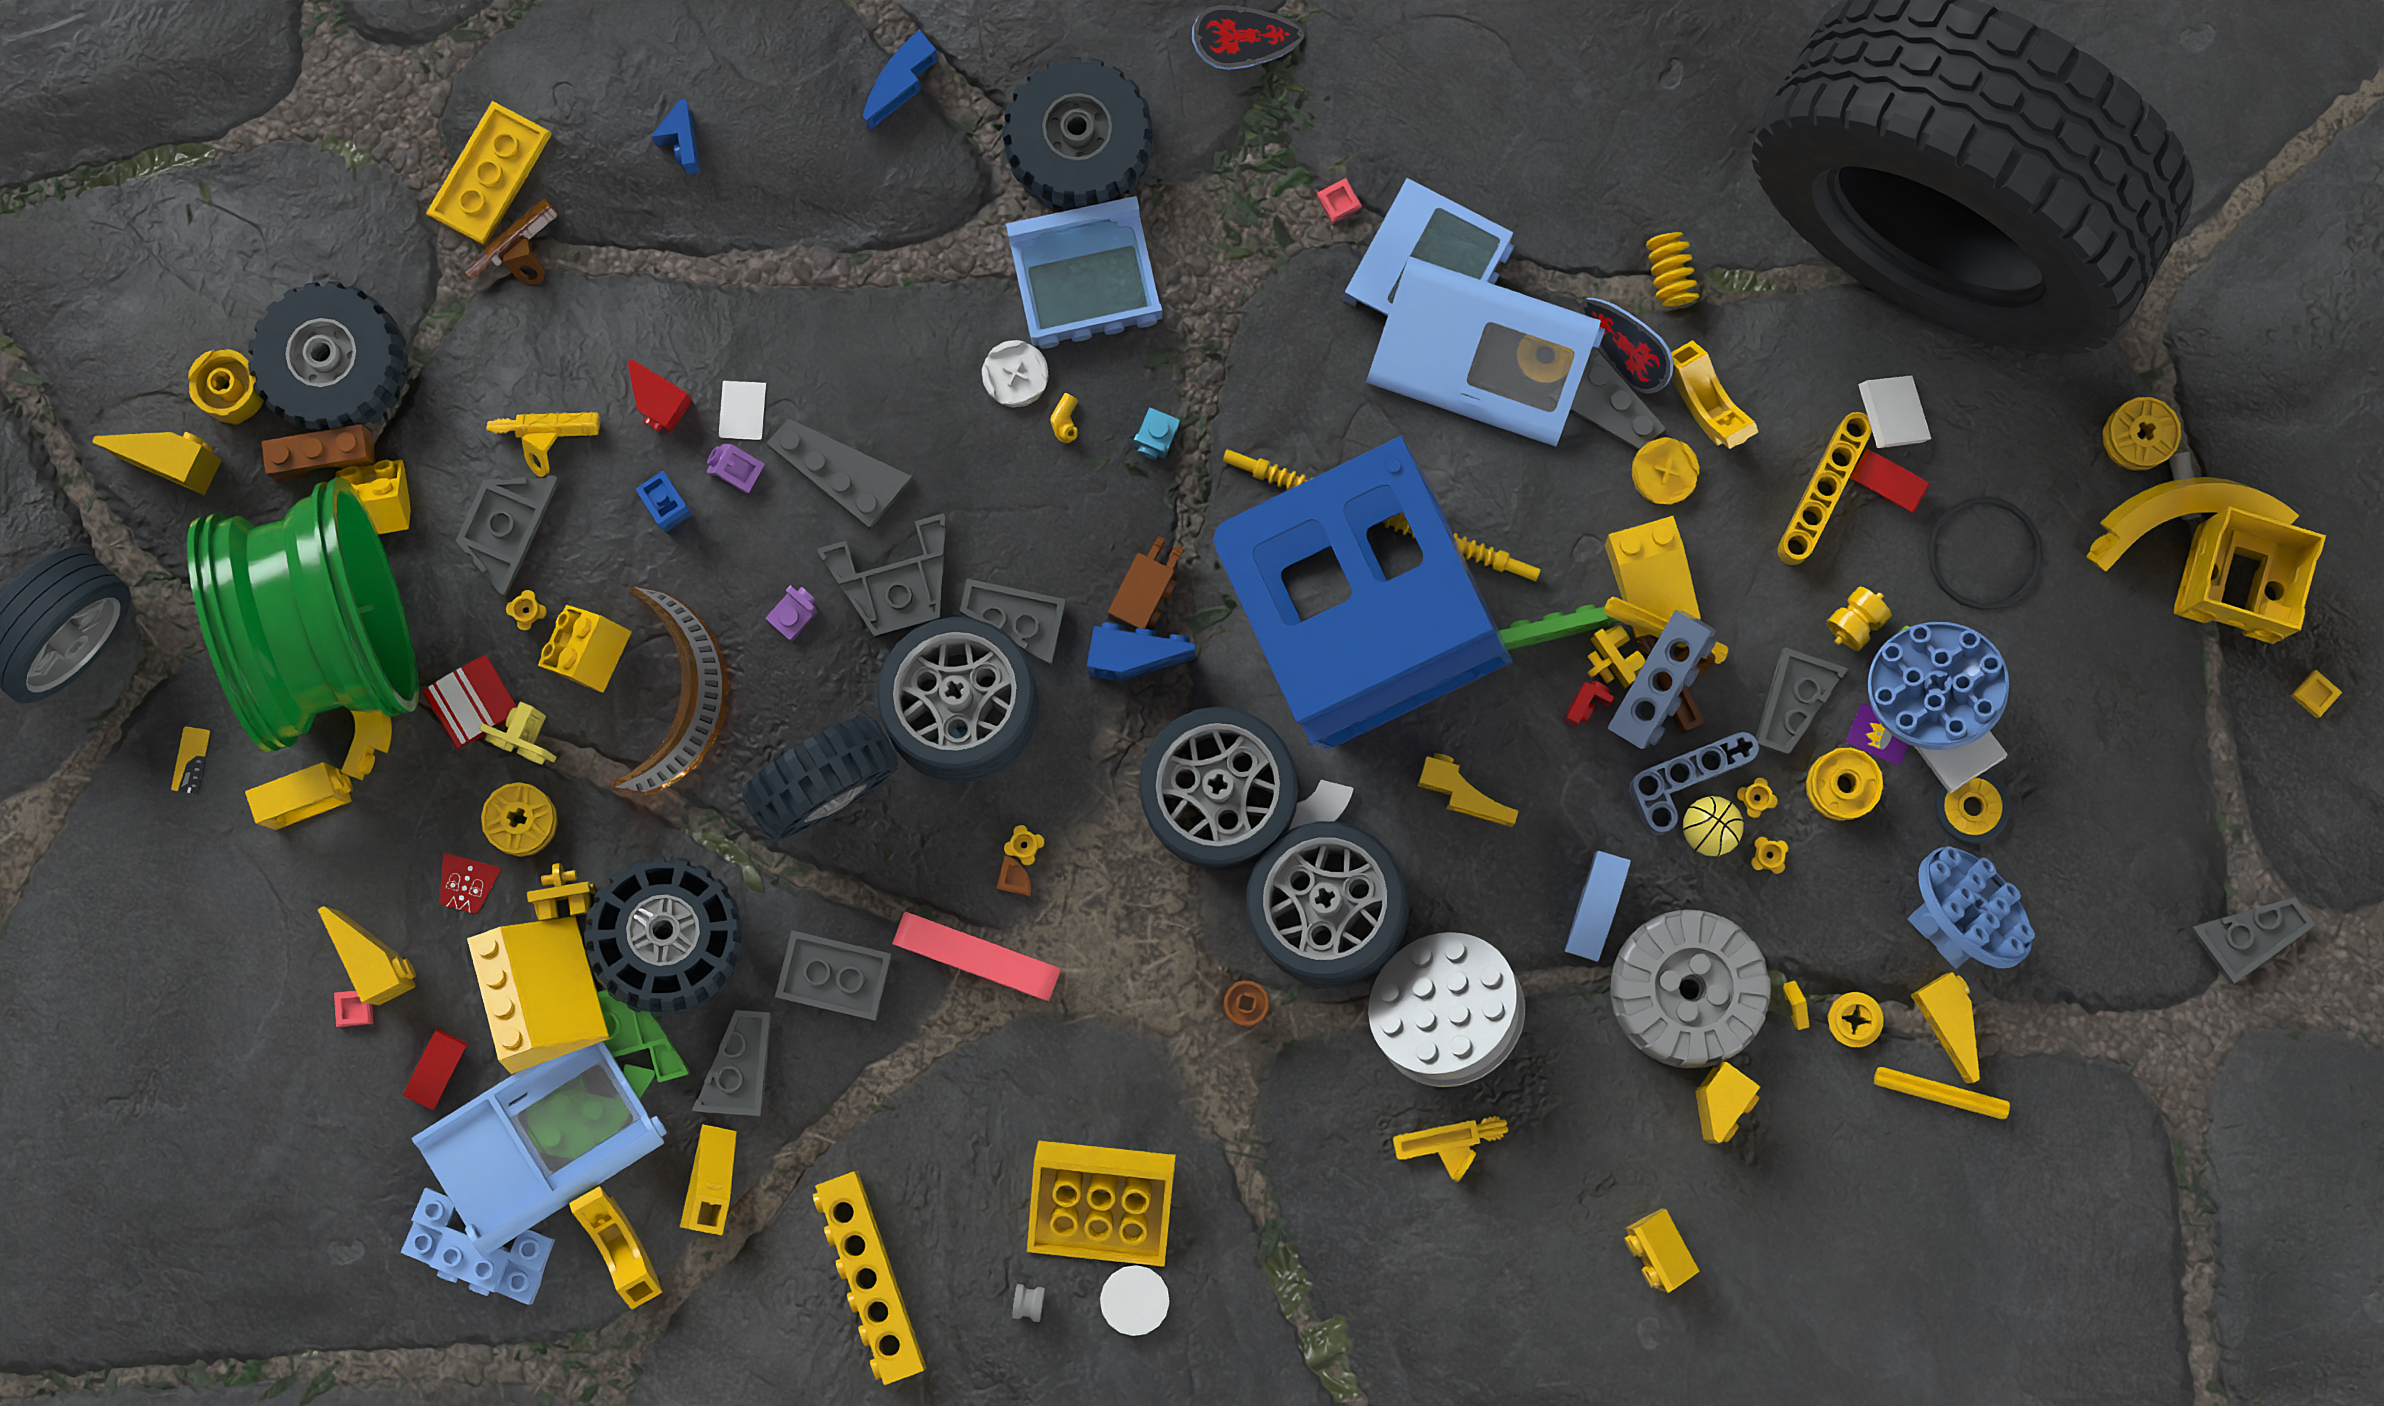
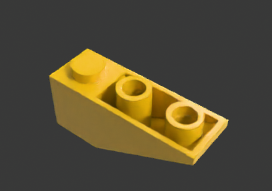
[680,1124,736,1235]

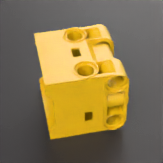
[2174,506,2326,644]

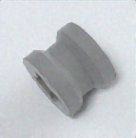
[1012,1284,1045,1322]

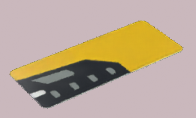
[171,726,210,794]

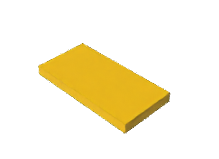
[426,101,552,247]

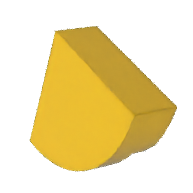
[1783,981,1809,1030]

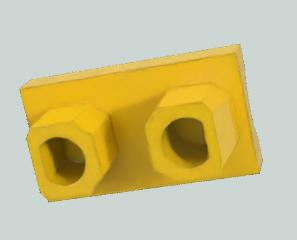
[1587,625,1646,689]
[527,863,596,921]

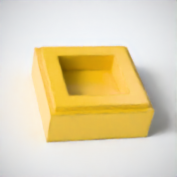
[2291,670,2342,719]

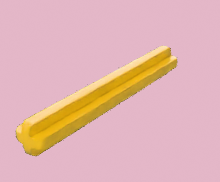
[1604,597,1728,664]
[1874,1067,2010,1119]

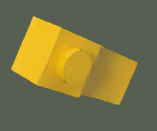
[1418,753,1518,827]

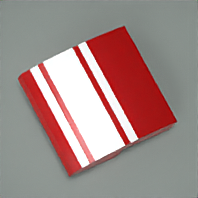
[423,655,517,750]

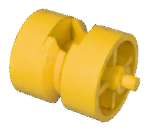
[1826,587,1892,651]

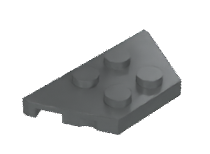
[455,475,560,597]

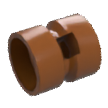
[1224,981,1269,1027]

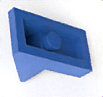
[652,99,700,174]
[636,471,693,532]

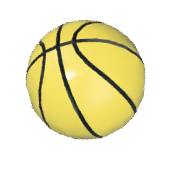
[1683,796,1744,856]

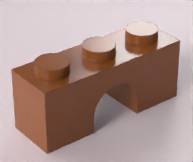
[261,424,376,482]

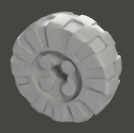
[1610,910,1771,1068]

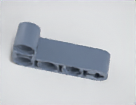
[1629,732,1759,835]

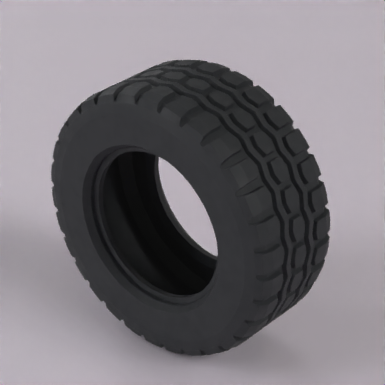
[1752,0,2195,356]

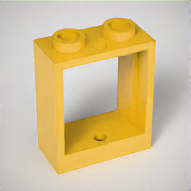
[245,762,353,830]

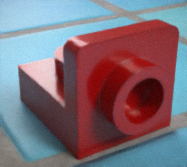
[1563,681,1615,727]

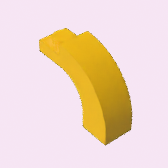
[1671,340,1758,449]
[341,710,392,780]
[569,1186,663,1310]

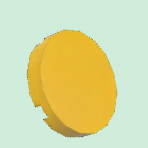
[1632,437,1700,505]

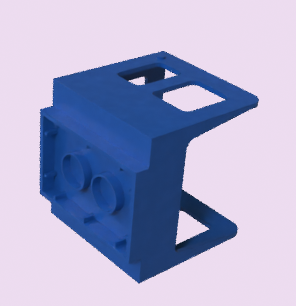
[1214,436,1513,751]

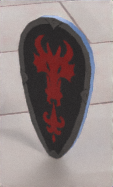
[1192,5,1304,70]
[1581,298,1673,394]

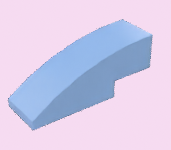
[1565,851,1631,962]

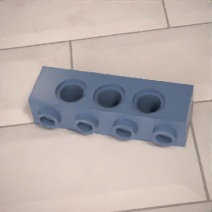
[1607,610,1717,749]

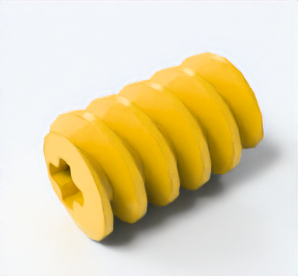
[1646,232,1699,307]

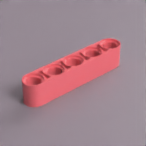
[892,912,1061,1001]

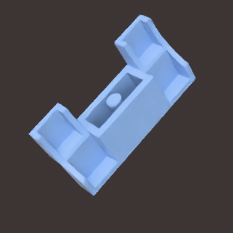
[401,1187,555,1305]

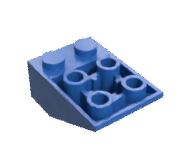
[1087,622,1196,682]

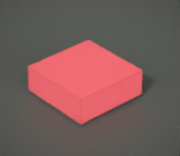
[1317,178,1362,224]
[334,991,373,1027]

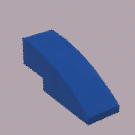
[862,30,939,130]

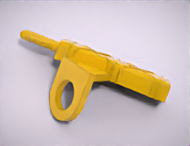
[486,412,600,477]
[1393,1116,1509,1182]

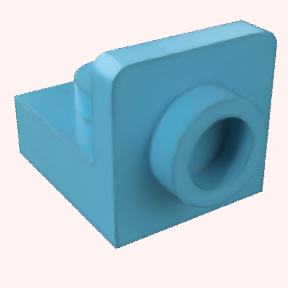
[1134,407,1180,460]

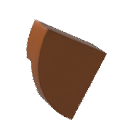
[997,855,1031,897]

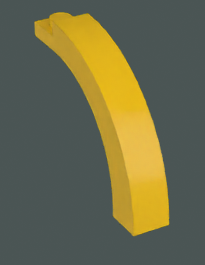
[2086,477,2299,572]

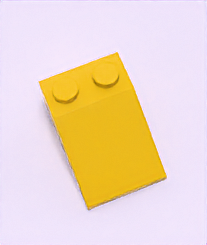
[92,432,222,496]
[1605,516,1701,639]
[318,906,416,1005]

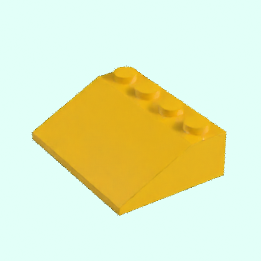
[467,916,610,1074]
[1027,1140,1176,1267]

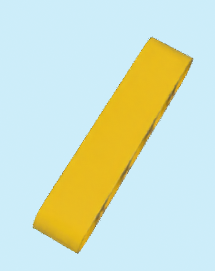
[1777,412,1872,566]

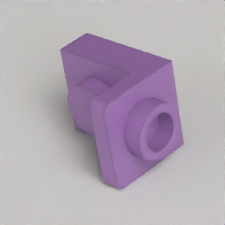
[706,444,765,493]
[765,585,819,642]

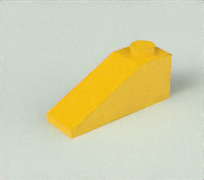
[1911,972,1980,1084]

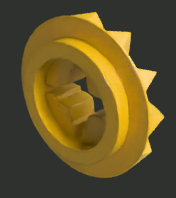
[1827,992,1883,1047]

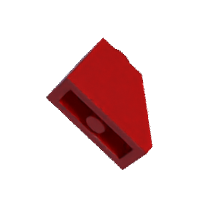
[628,359,692,434]

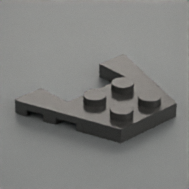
[817,513,946,638]

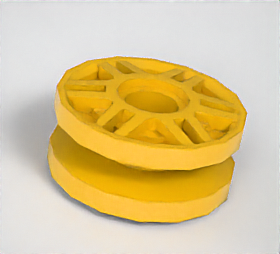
[1806,747,1883,821]

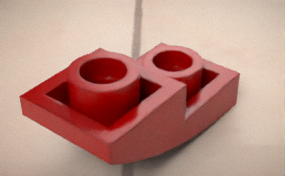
[1850,449,1930,513]
[403,1029,468,1111]

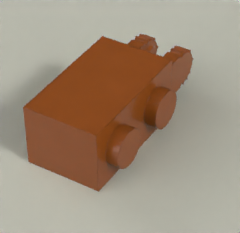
[1107,536,1184,631]

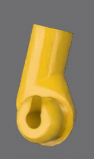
[1050,393,1079,443]

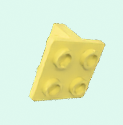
[479,702,556,765]

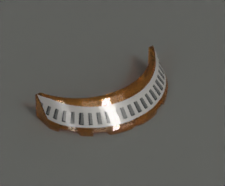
[611,586,729,795]

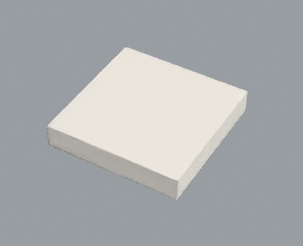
[1858,376,1931,448]
[1915,731,2008,793]

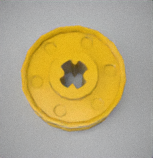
[2103,397,2181,471]
[481,782,558,857]

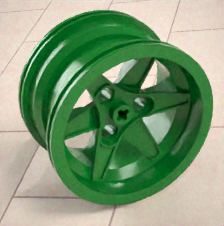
[187,477,419,753]

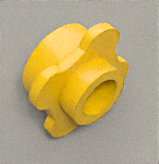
[506,590,547,630]
[1737,778,1778,818]
[1004,825,1044,865]
[1751,837,1788,874]

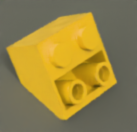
[335,460,411,534]
[538,605,632,693]
[1695,1062,1760,1144]
[1624,1209,1700,1293]

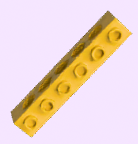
[813,1171,927,1385]

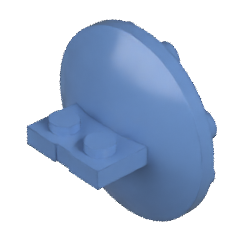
[1868,622,2009,750]
[1908,846,2035,969]

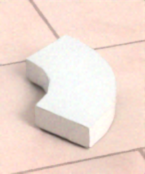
[1288,780,1354,831]

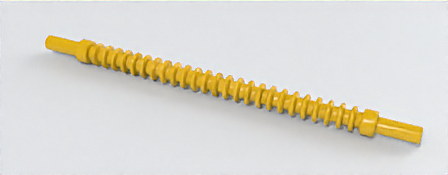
[1222,449,1541,582]

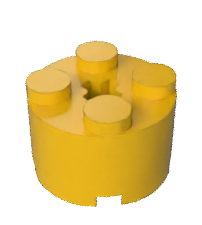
[188,349,264,425]

